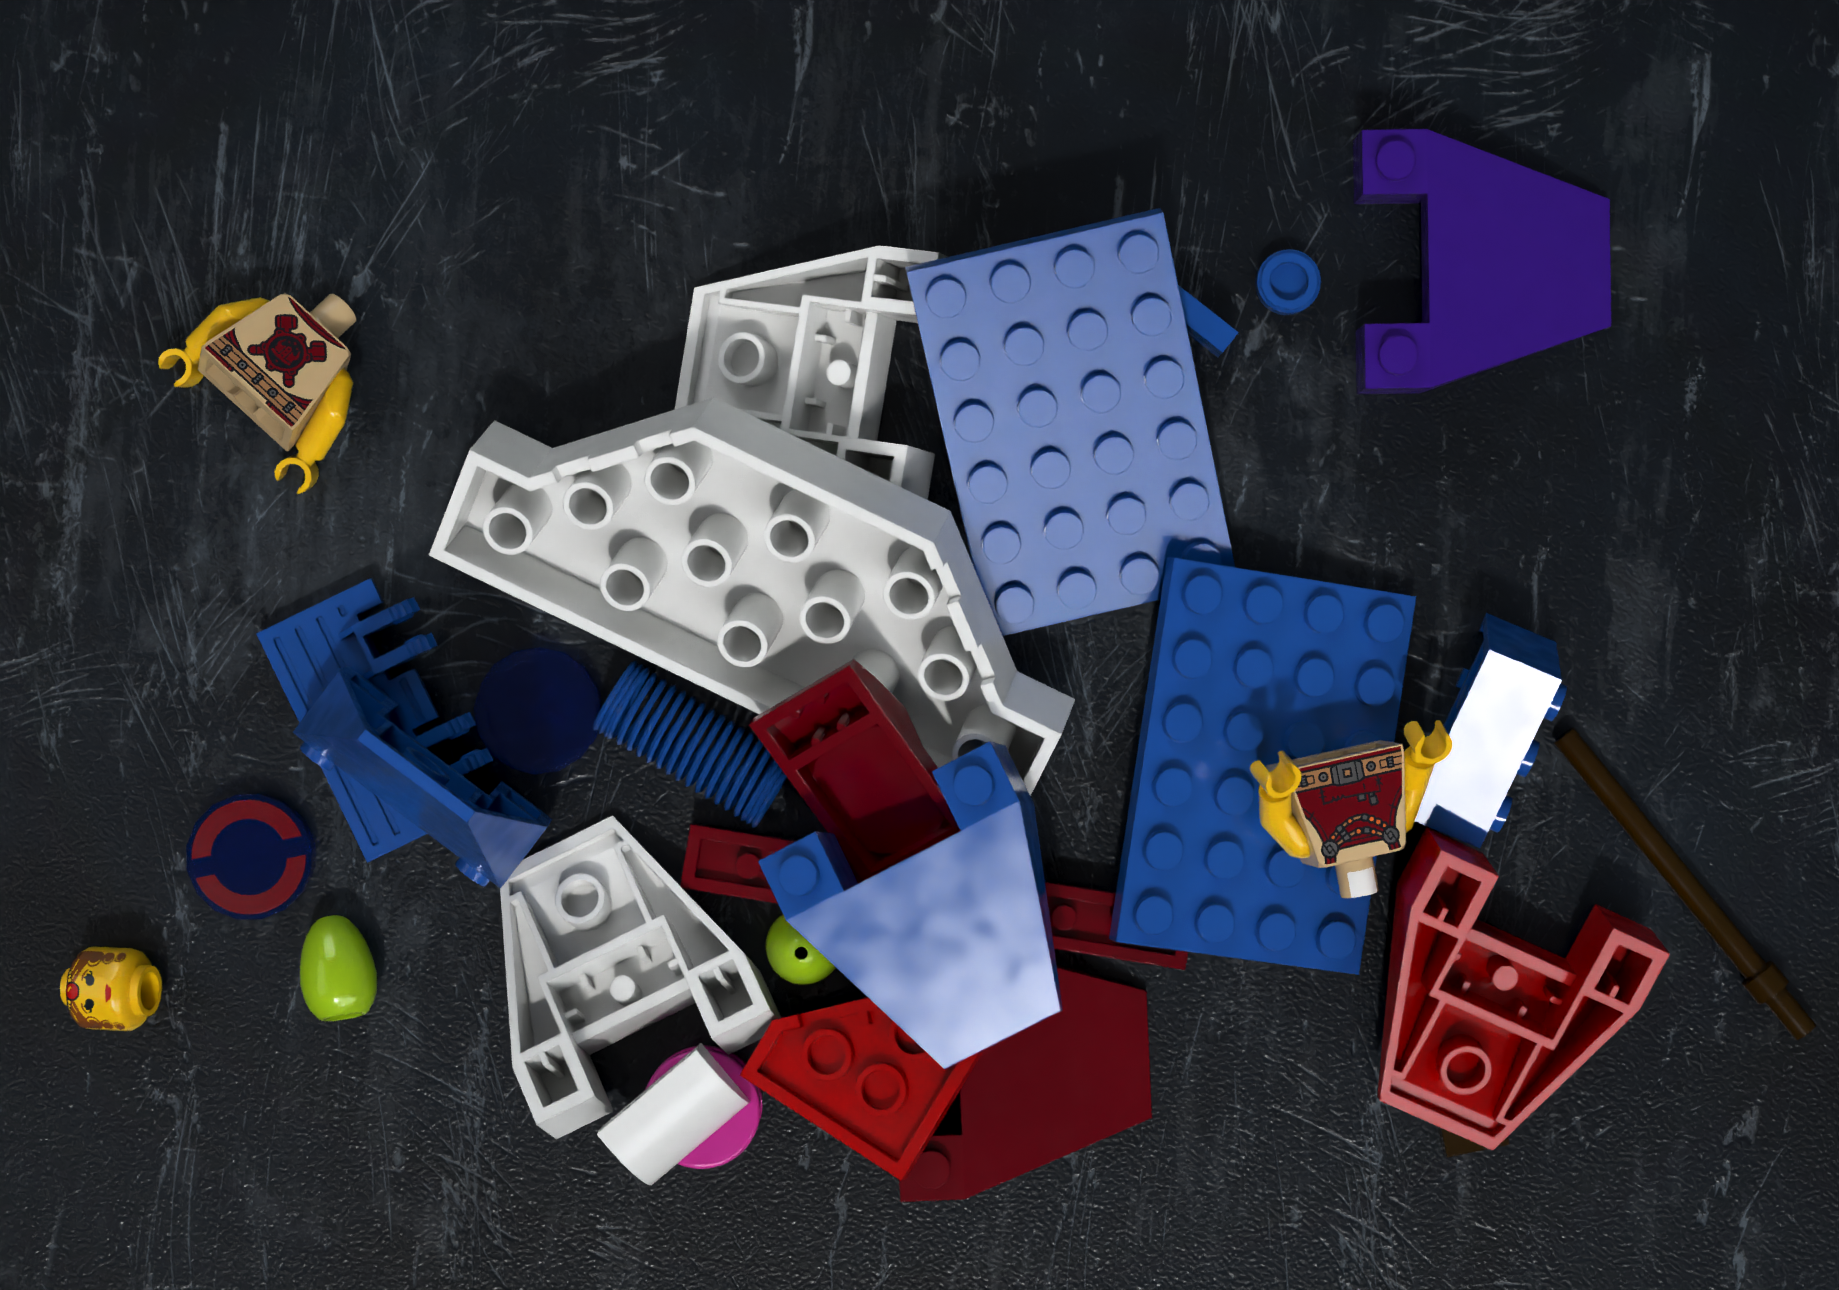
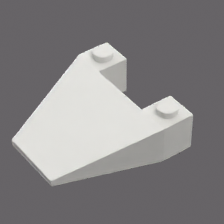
[675,245,948,500]
[500,816,781,1139]

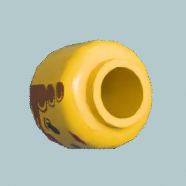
[60,947,162,1031]

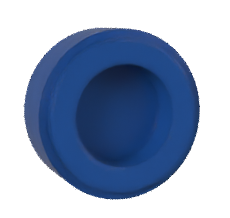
[1255,249,1321,315]

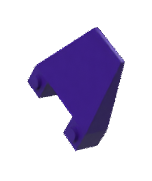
[1353,129,1611,394]

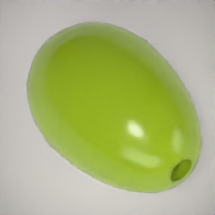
[765,914,836,985]
[300,915,377,1021]

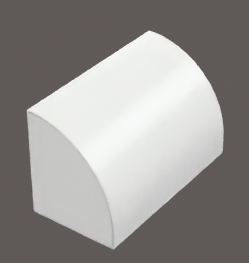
[597,1043,751,1185]

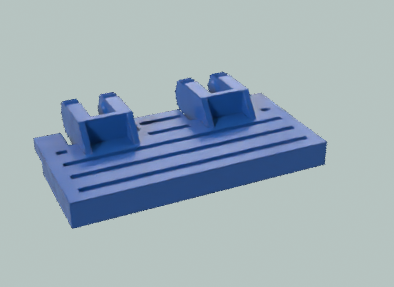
[256,578,493,863]

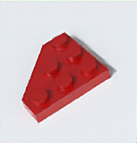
[740,998,984,1181]

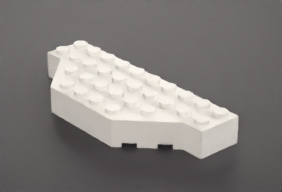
[429,397,1075,796]

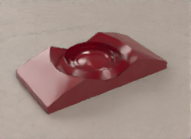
[749,659,960,881]

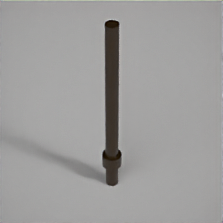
[1553,727,1816,1040]

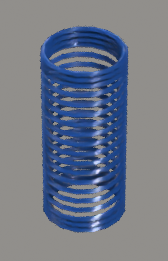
[593,661,787,828]

